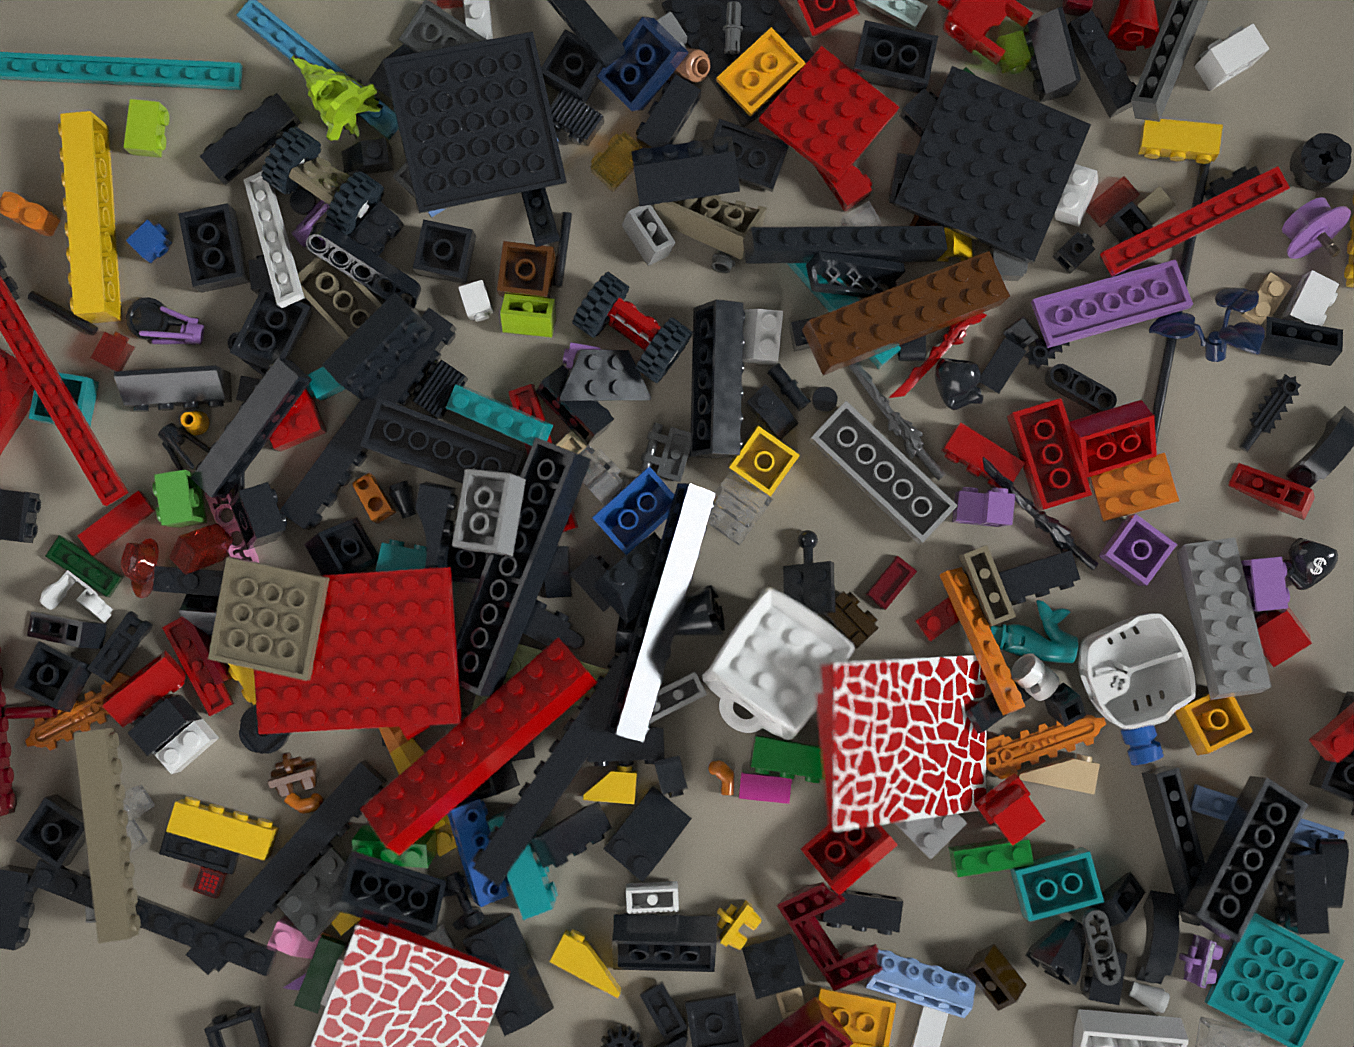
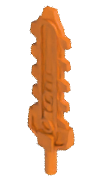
[25,672,131,751]
[986,714,1106,780]

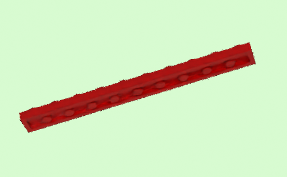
[0,276,129,506]

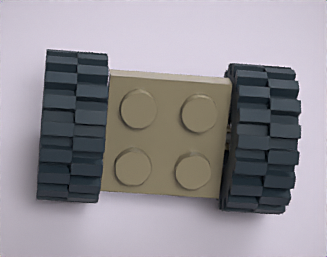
[261,127,384,237]

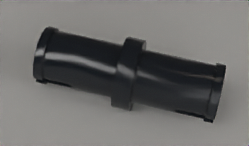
[767,363,811,412]

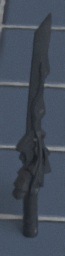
[983,457,1099,570]

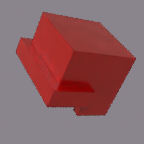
[1255,606,1312,667]
[974,772,1045,846]

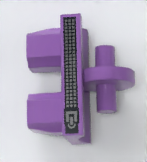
[1179,934,1223,988]

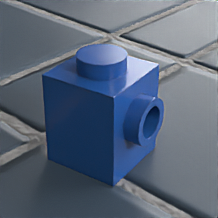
[126,219,172,263]

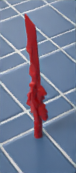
[889,313,987,398]

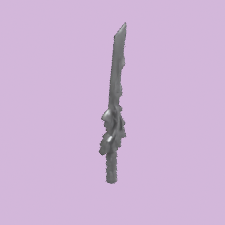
[849,362,946,481]

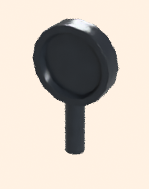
[126,297,199,341]

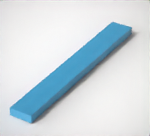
[236,0,399,140]

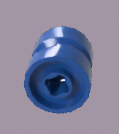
[1120,725,1164,765]

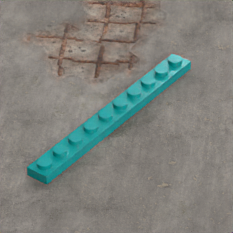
[0,52,243,90]

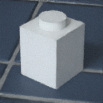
[458,280,494,322]

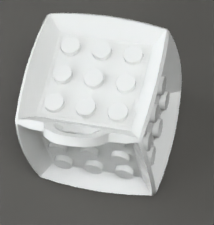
[702,587,854,740]

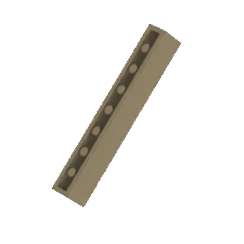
[74,727,141,943]

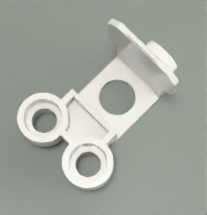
[39,571,113,623]

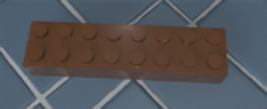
[802,251,1010,375]

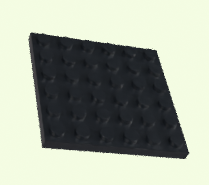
[383,31,567,214]
[893,66,1091,264]

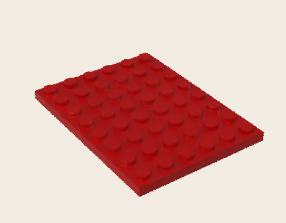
[254,567,462,734]

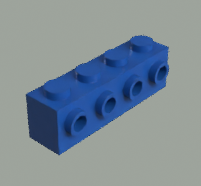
[447,795,510,907]

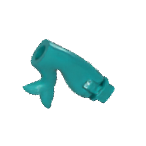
[989,600,1078,663]

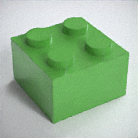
[152,470,207,528]

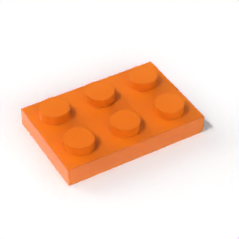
[1090,452,1179,522]

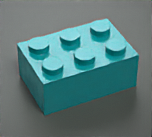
[1010,847,1104,922]

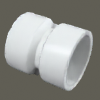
[1011,653,1059,701]

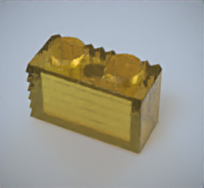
[590,131,642,192]

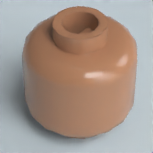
[674,48,710,83]

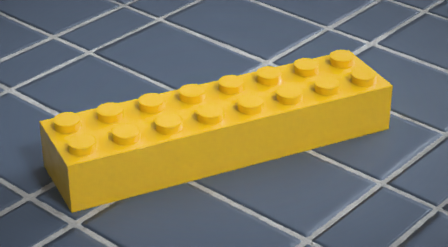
[58,111,122,324]

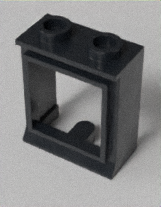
[204,1005,271,1047]

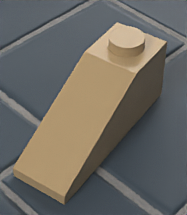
[1017,754,1100,794]

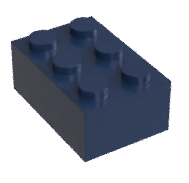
[597,17,689,111]

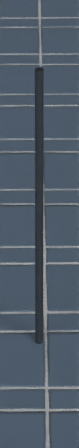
[1153,163,1210,447]

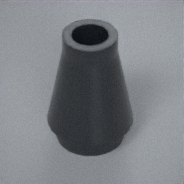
[388,480,417,519]

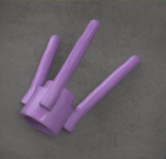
[291,200,330,248]
[139,306,204,345]

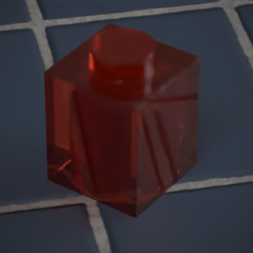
[90,331,135,371]

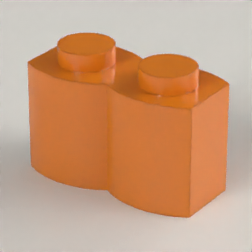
[0,192,60,236]

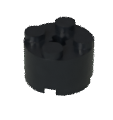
[1290,133,1352,191]

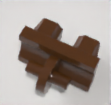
[268,752,317,797]

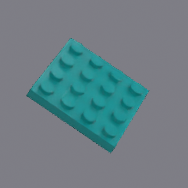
[1204,913,1345,1047]

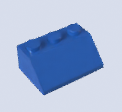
[592,466,674,555]

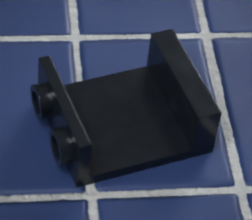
[0,489,41,543]

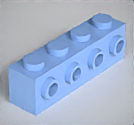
[866,950,976,1018]

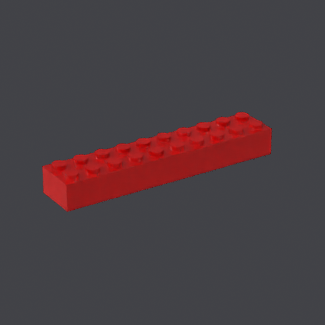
[360,637,598,856]

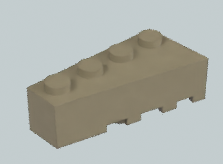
[654,195,767,260]

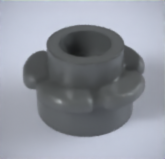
[711,251,735,273]

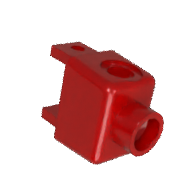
[937,0,1033,65]

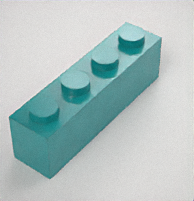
[446,385,553,446]

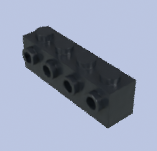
[1068,11,1137,118]

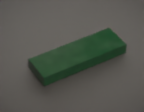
[45,535,124,597]
[294,934,346,1014]

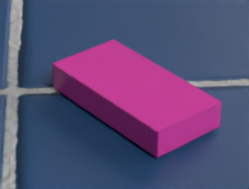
[739,772,792,804]

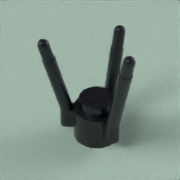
[158,423,210,471]

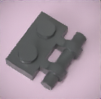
[640,423,691,483]

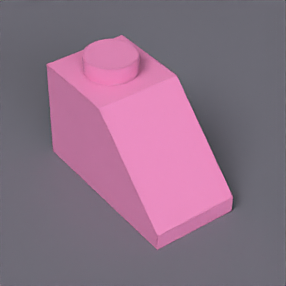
[267,916,331,959]

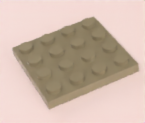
[208,557,329,681]

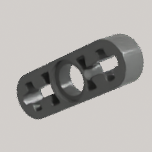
[1082,908,1121,985]

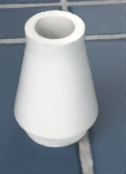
[1128,981,1170,1013]

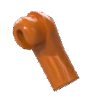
[708,760,734,795]
[284,793,324,814]

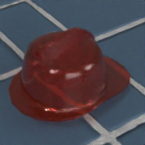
[120,538,159,599]

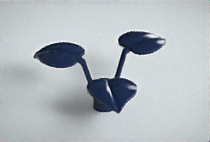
[1149,287,1265,362]

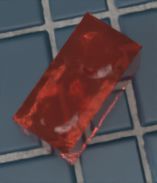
[169,523,233,574]

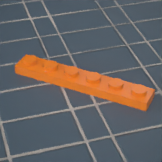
[939,567,1026,715]

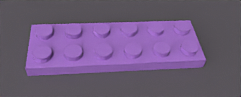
[1031,259,1193,348]

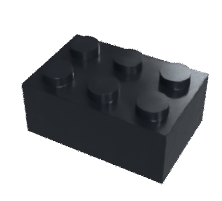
[853,20,939,93]
[178,203,250,293]
[1273,847,1330,935]

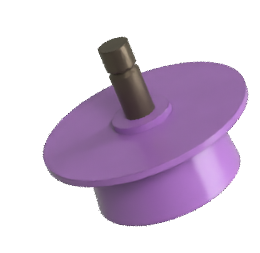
[1282,197,1351,259]

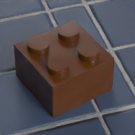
[497,241,556,298]

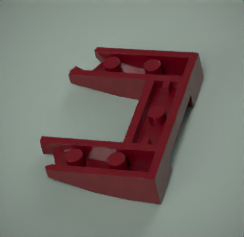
[776,882,882,991]

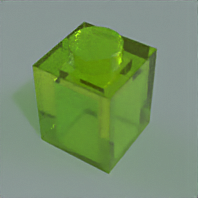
[996,30,1031,74]

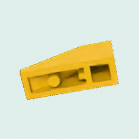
[550,929,621,998]

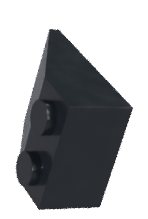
[230,285,313,370]
[603,786,692,882]

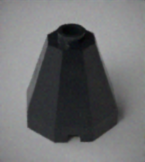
[1025,918,1086,986]

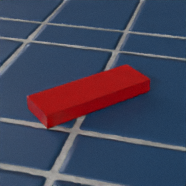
[77,490,156,556]

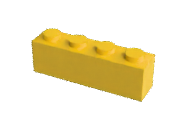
[166,796,279,860]

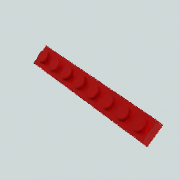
[1100,166,1290,277]

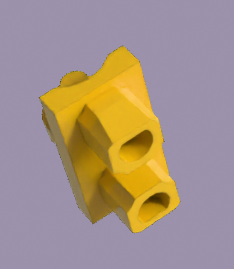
[716,900,762,950]

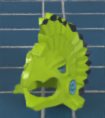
[291,55,383,141]

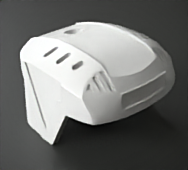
[1077,613,1196,729]

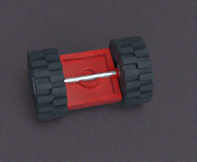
[572,272,693,383]

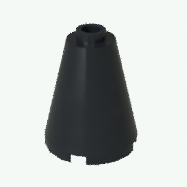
[675,585,725,636]

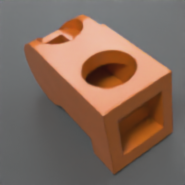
[352,472,397,524]

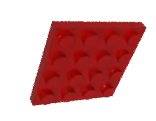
[759,46,900,183]

